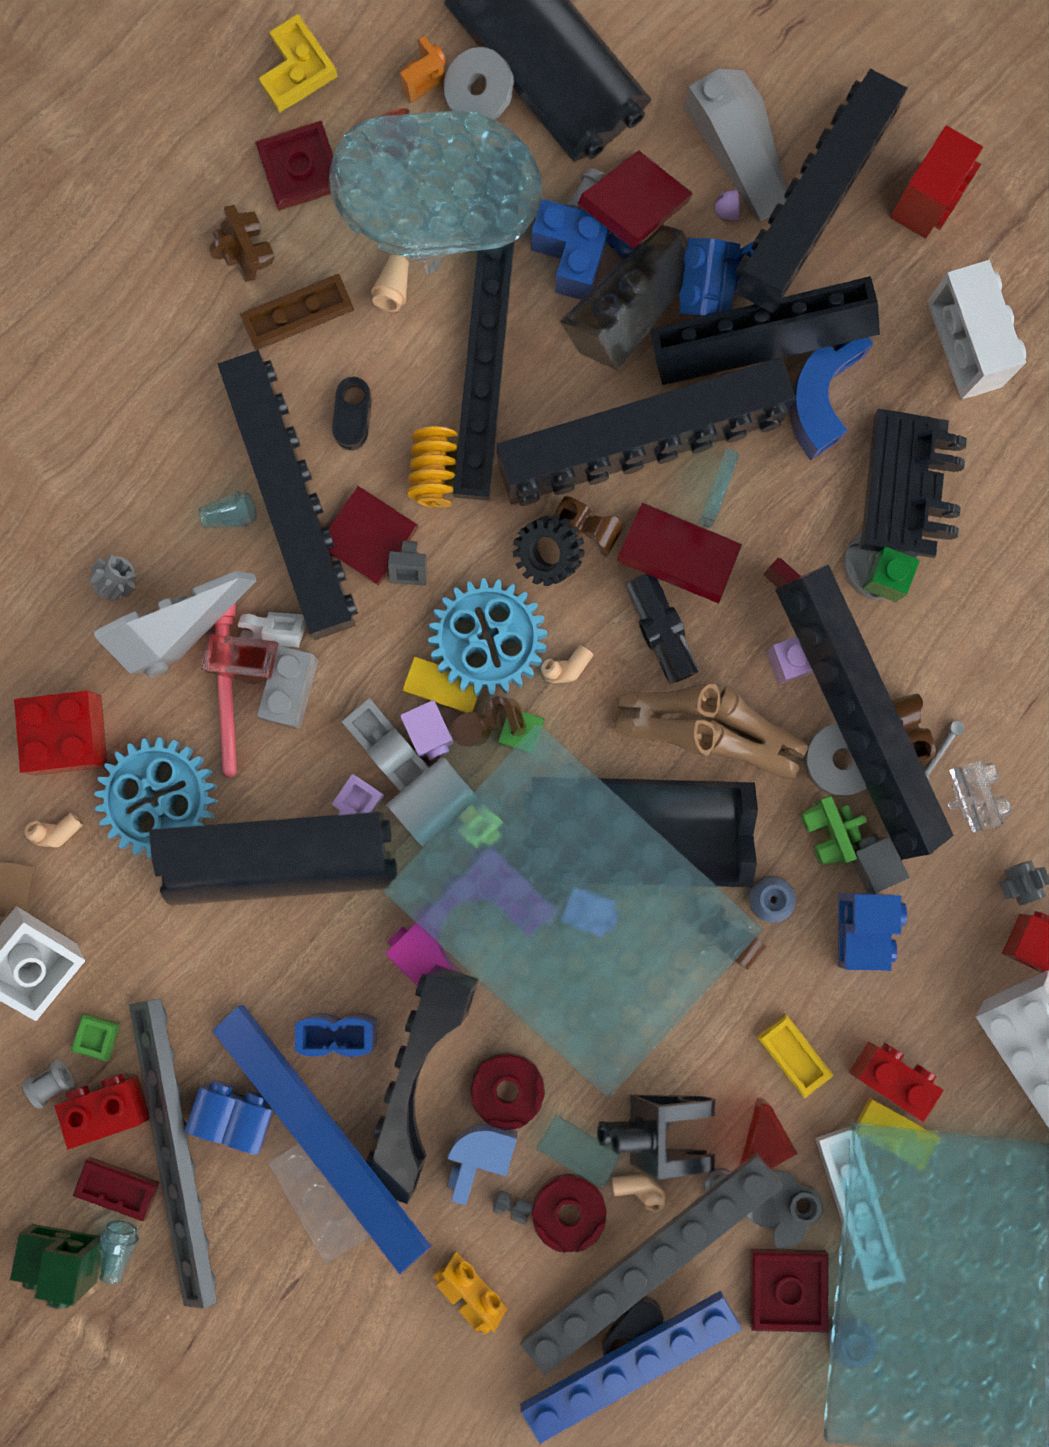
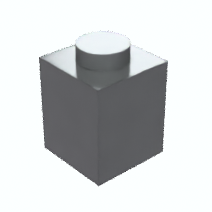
[852,833,910,894]

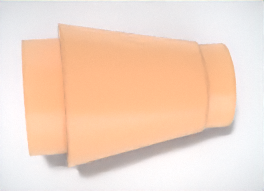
[371,254,409,312]

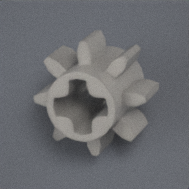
[88,555,138,602]

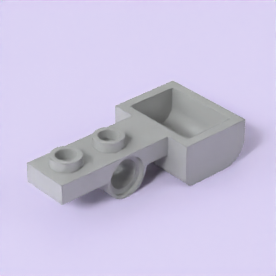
[341,698,479,846]

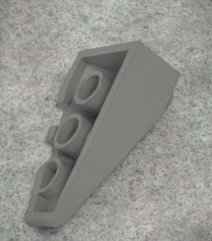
[684,69,787,223]
[94,571,257,678]

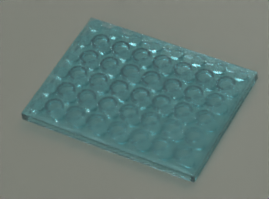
[383,723,763,1099]
[823,1122,1049,1447]

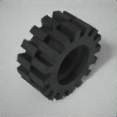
[513,515,585,586]

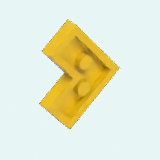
[258,14,338,113]

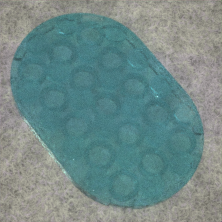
[329,111,542,257]

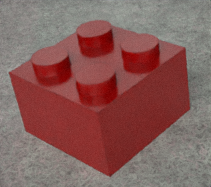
[890,125,984,239]
[14,690,107,776]

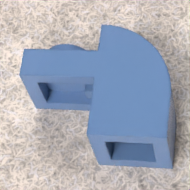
[447,1124,517,1206]

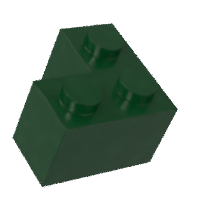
[10,1224,106,1309]

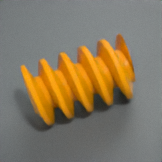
[406,426,458,508]

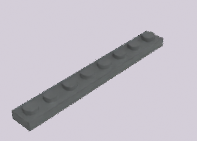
[129,998,217,1309]
[520,1152,783,1375]

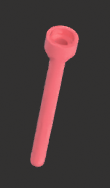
[213,603,237,778]

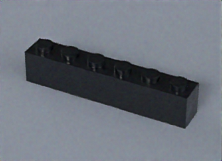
[651,276,880,385]

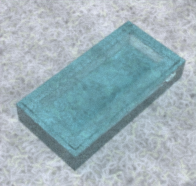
[698,448,739,528]
[537,1114,621,1189]

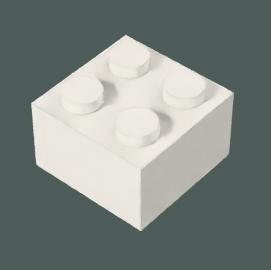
[0,906,85,1021]

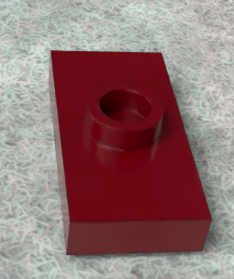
[73,1157,160,1222]

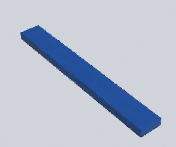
[213,1005,432,1274]

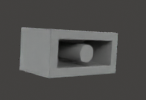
[257,645,319,730]

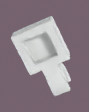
[238,612,305,648]

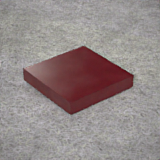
[255,120,345,211]
[329,486,419,586]
[750,1249,828,1333]

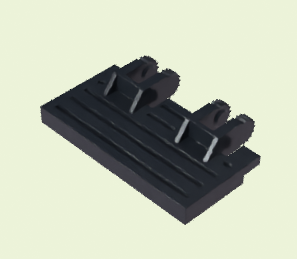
[860,409,967,558]

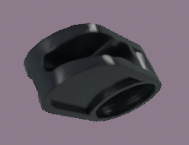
[332,376,372,450]
[602,1296,664,1356]

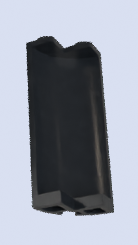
[444,0,652,162]
[522,776,758,887]
[149,812,397,906]

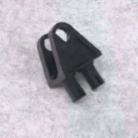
[597,1095,716,1179]

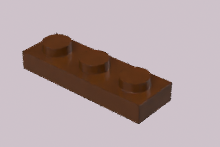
[240,273,354,350]

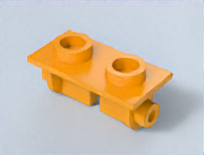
[432,1251,508,1335]

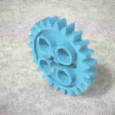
[428,579,547,698]
[94,737,218,858]

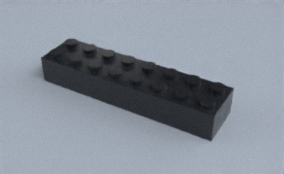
[497,357,796,506]

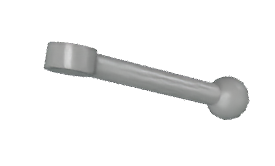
[923,721,964,780]

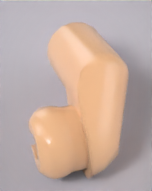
[540,645,594,684]
[24,812,84,848]
[612,1173,666,1213]

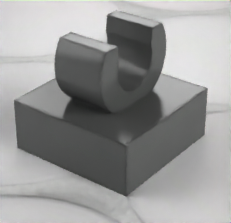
[388,540,428,586]

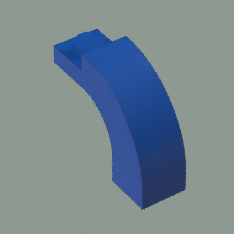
[790,337,873,461]

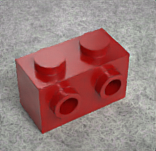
[849,1041,944,1123]
[54,1073,150,1150]

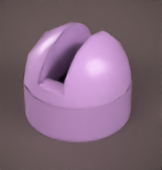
[715,190,740,221]

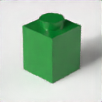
[862,547,920,602]

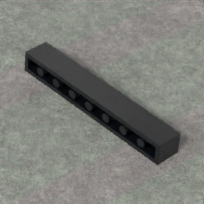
[734,68,908,314]
[217,350,359,640]
[775,564,954,860]

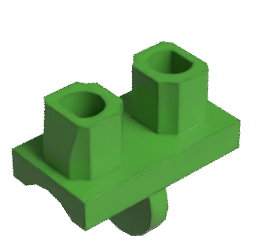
[800,796,867,864]

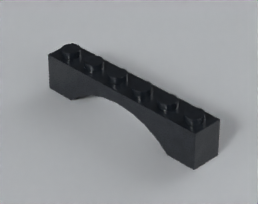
[366,965,479,1204]

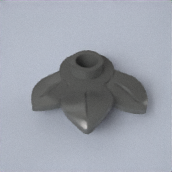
[747,1170,823,1248]

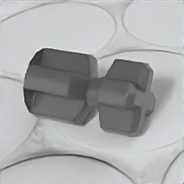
[493,1190,533,1225]

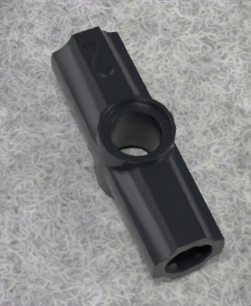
[625,574,699,685]

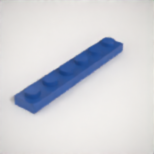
[520,1290,742,1444]

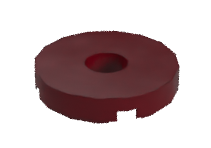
[470,1052,545,1130]
[532,1173,607,1253]

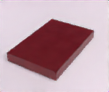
[577,150,693,248]
[617,503,742,604]

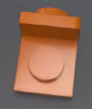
[400,35,446,103]

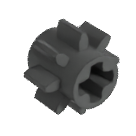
[999,860,1049,905]

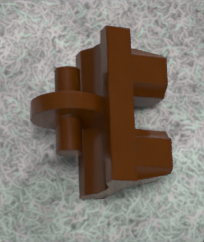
[209,205,274,282]

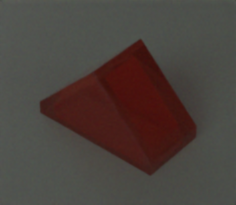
[201,634,278,684]
[739,1097,798,1169]

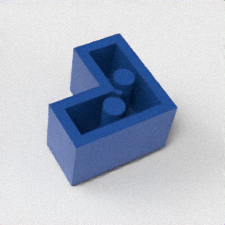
[532,199,610,302]
[838,893,907,971]

